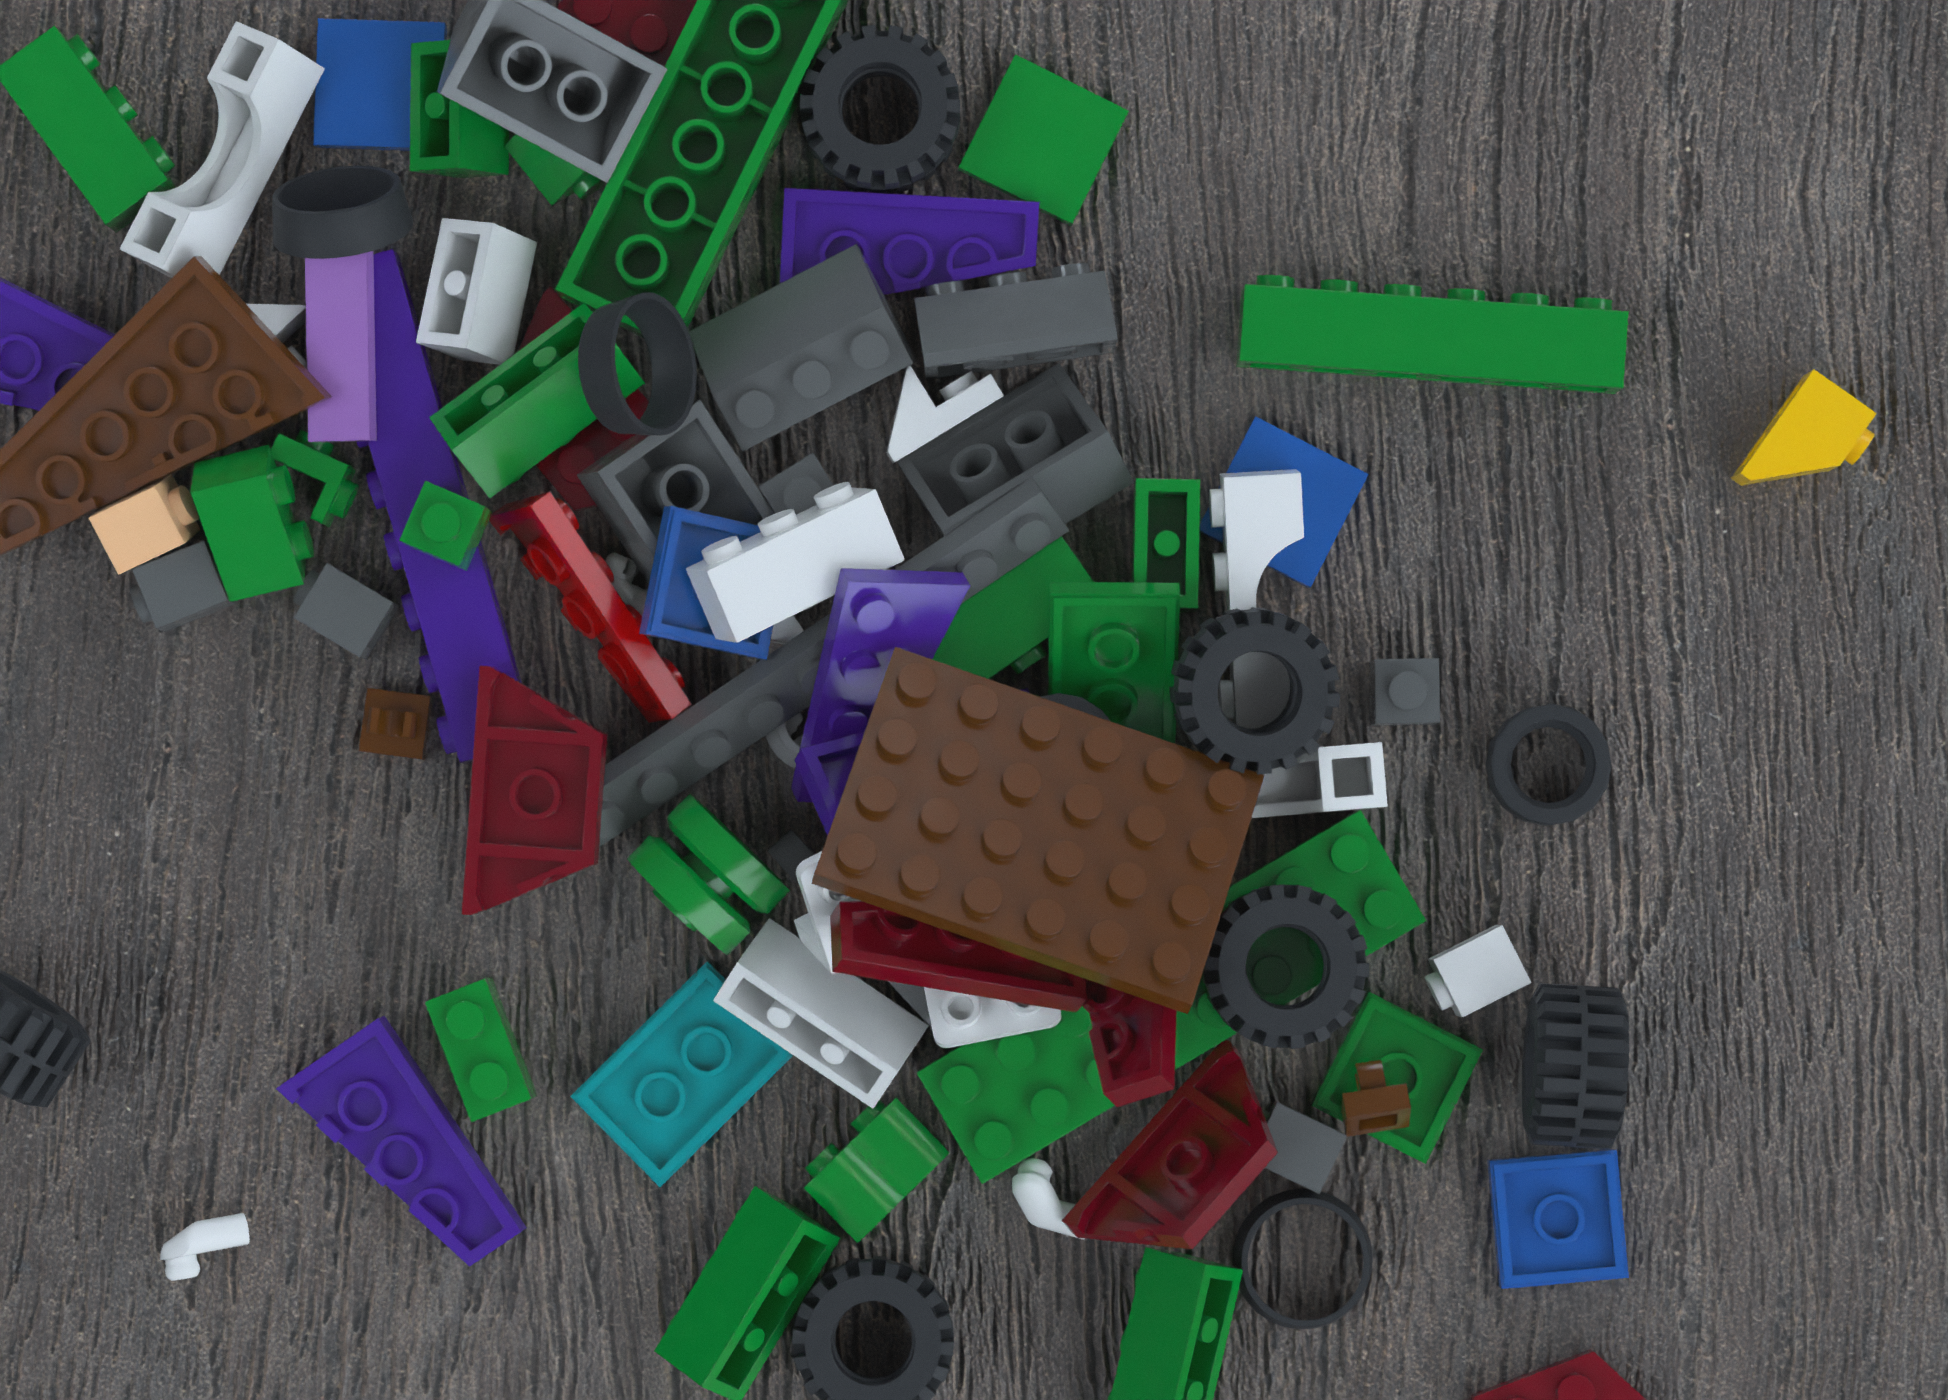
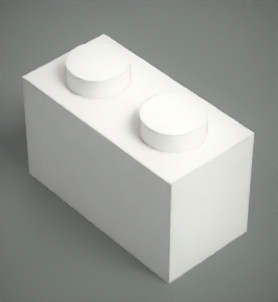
[416,218,537,365]

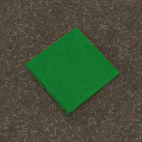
[958,54,1129,227]
[1310,991,1483,1164]

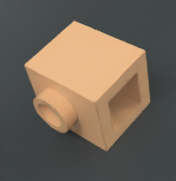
[89,474,201,575]

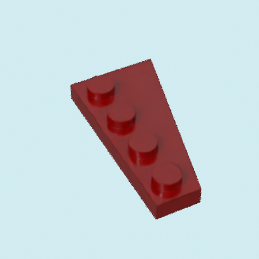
[489,492,692,723]

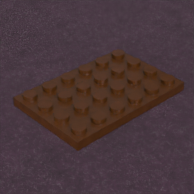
[811,647,1265,1014]

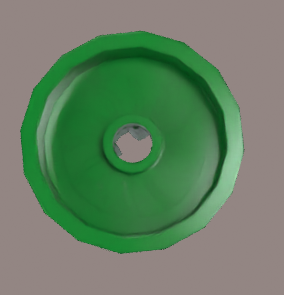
[627,794,791,956]

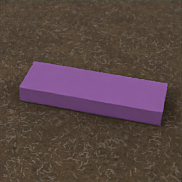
[305,251,377,442]

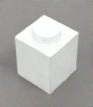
[1425,925,1531,1017]

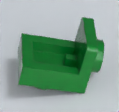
[271,430,359,527]

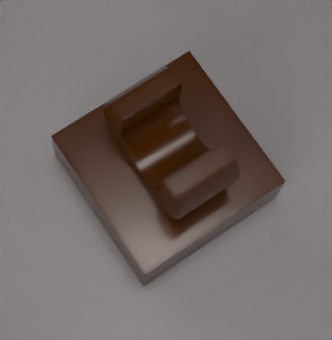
[359,688,433,760]
[1341,1060,1411,1137]

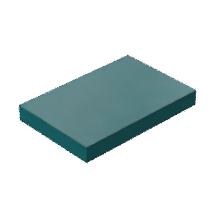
[570,961,793,1187]

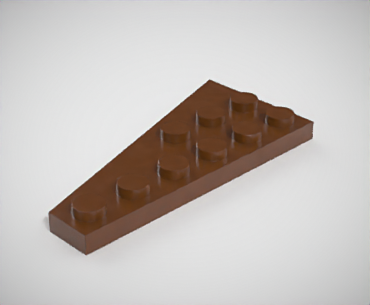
[0,256,332,556]

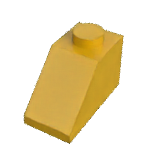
[1731,369,1877,486]

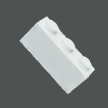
[686,482,905,643]
[713,918,929,1109]

